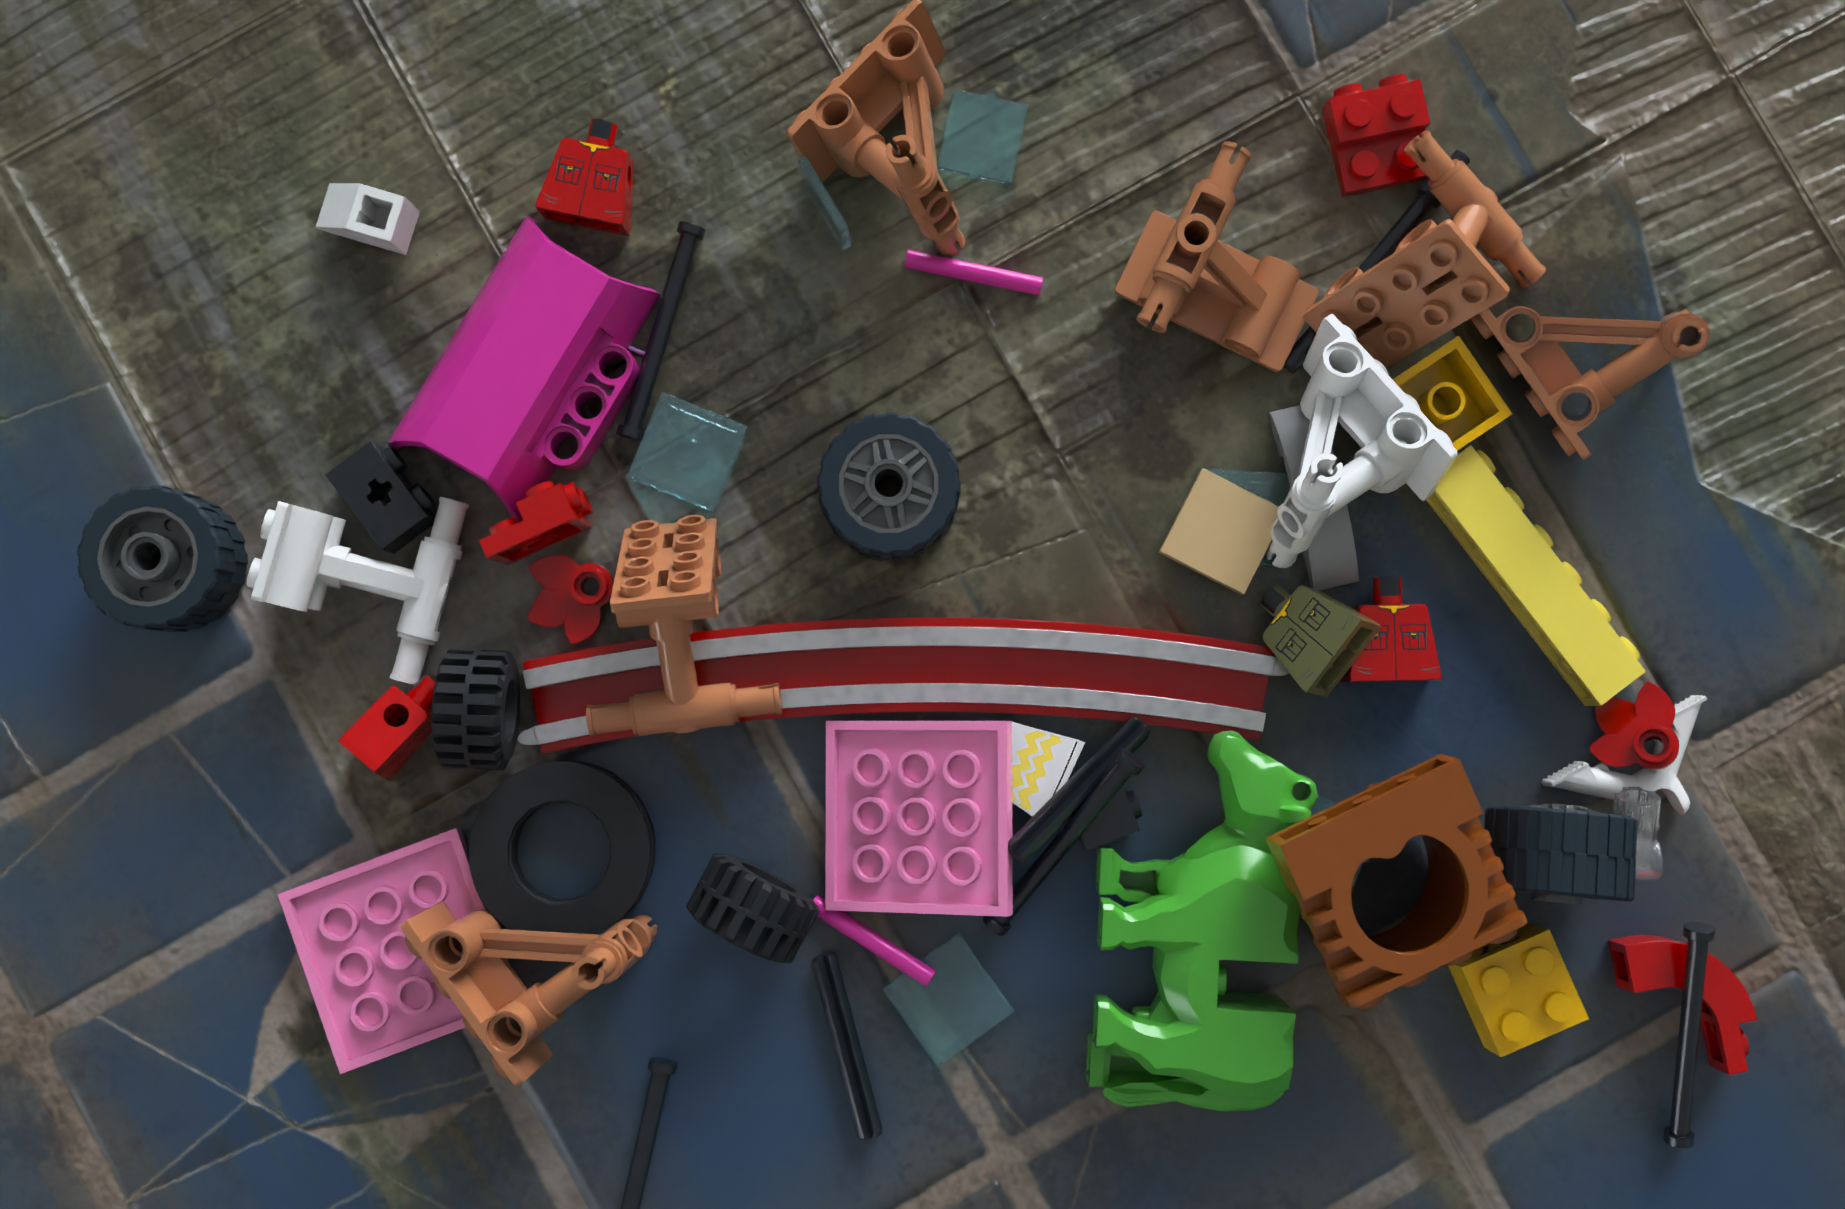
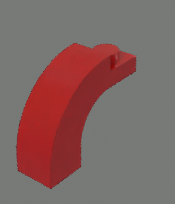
[1608,935,1757,1075]

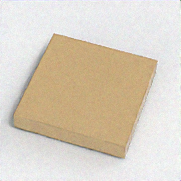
[1158,468,1279,595]

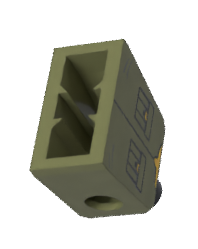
[1261,585,1382,697]

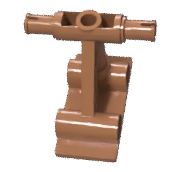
[786,0,965,257]
[1303,130,1546,368]
[1114,141,1319,372]
[1470,306,1709,460]
[586,515,782,736]
[400,902,657,1087]

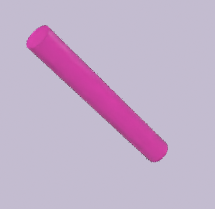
[904,250,1043,296]
[813,895,937,987]

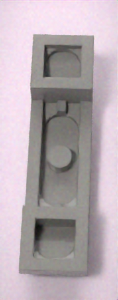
[1268,405,1359,591]

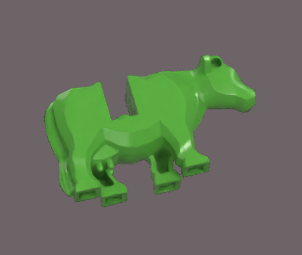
[1086,730,1318,1111]

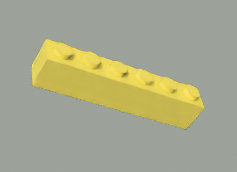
[1426,445,1646,706]

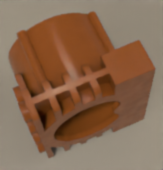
[1265,754,1528,1009]

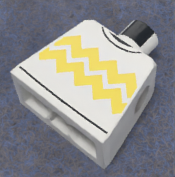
[1012,722,1085,817]

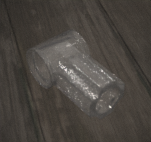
[1613,787,1663,881]

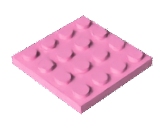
[825,721,1013,917]
[277,827,509,1074]

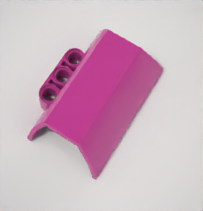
[387,215,660,522]

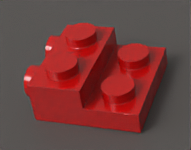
[1322,74,1431,197]
[479,481,594,566]

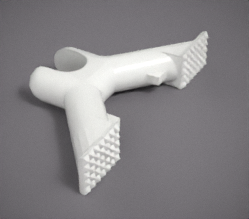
[1541,695,1708,831]

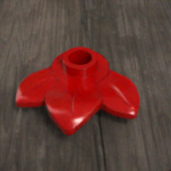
[528,554,614,644]
[1589,681,1679,770]

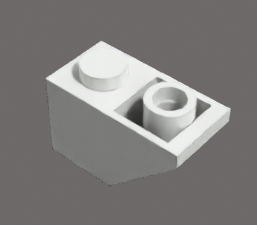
[316,183,420,255]

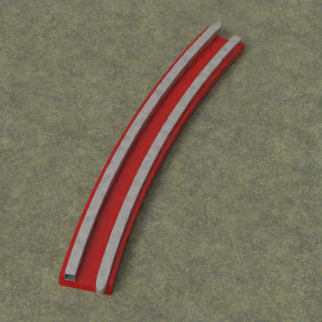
[518,618,1289,754]

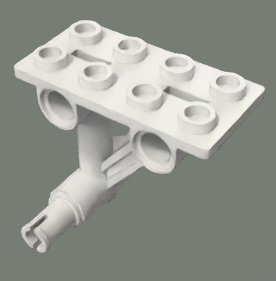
[1266,314,1458,568]
[247,497,469,685]

